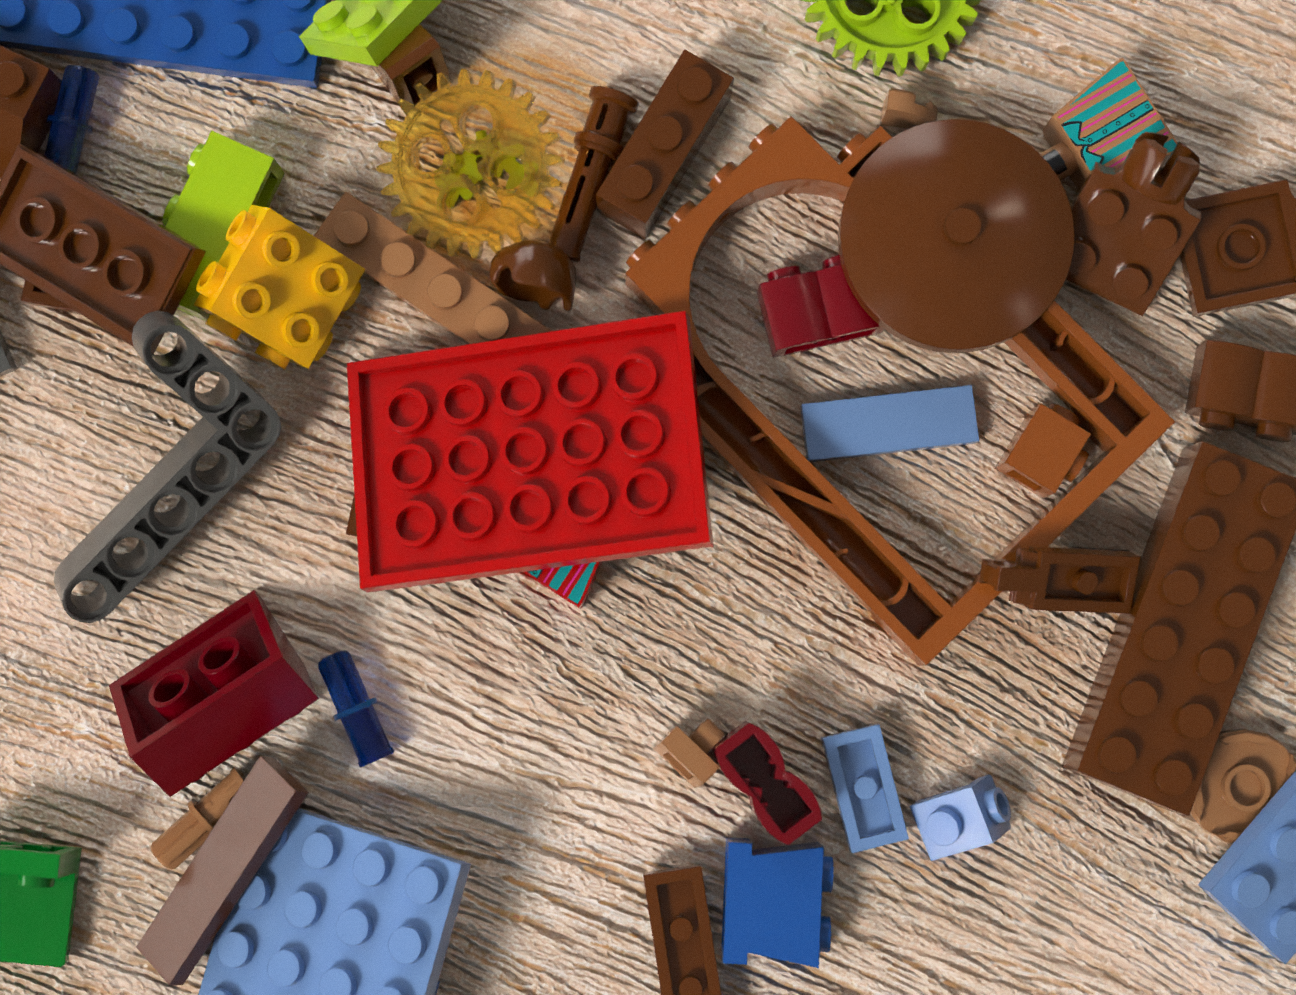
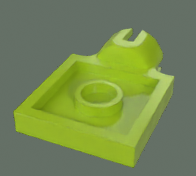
[299,0,443,67]

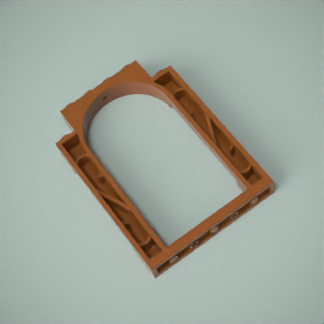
[625,116,1175,666]

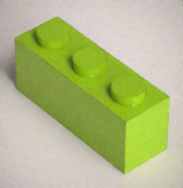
[162,130,285,321]

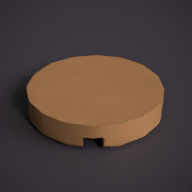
[1190,729,1296,844]

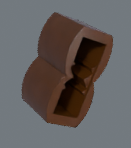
[1185,340,1296,442]

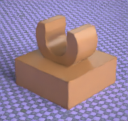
[653,718,725,788]

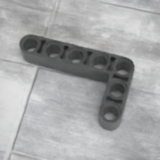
[54,311,281,623]

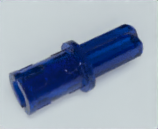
[44,65,99,174]
[318,650,395,768]

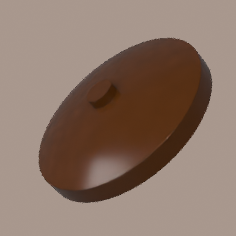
[838,119,1075,353]

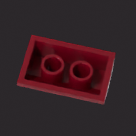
[109,590,319,797]

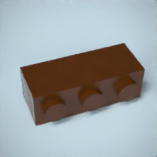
[596,49,734,240]

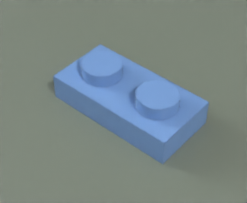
[821,724,909,853]

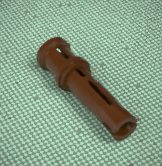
[548,86,639,262]

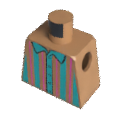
[1040,58,1178,191]

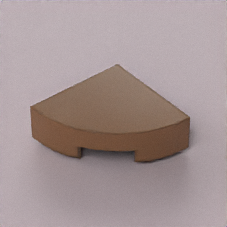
[880,88,938,129]

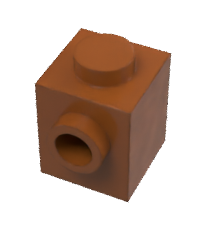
[994,403,1091,498]

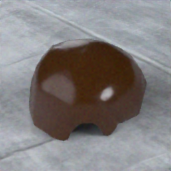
[489,240,577,312]

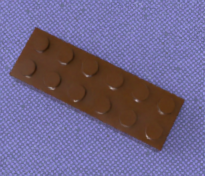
[1062,441,1296,816]

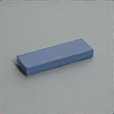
[800,385,979,462]

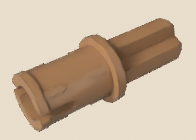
[150,766,245,870]

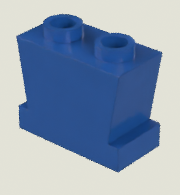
[721,837,834,968]

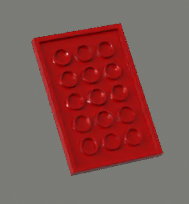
[347,311,714,593]

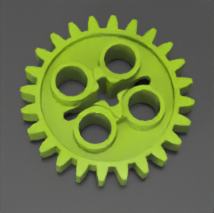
[801,0,981,77]

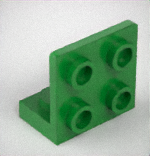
[0,840,82,967]

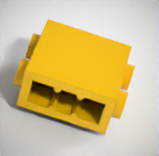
[194,205,365,370]

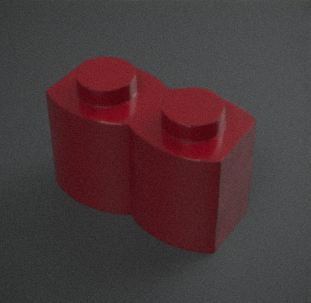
[757,255,885,358]
[713,721,822,845]

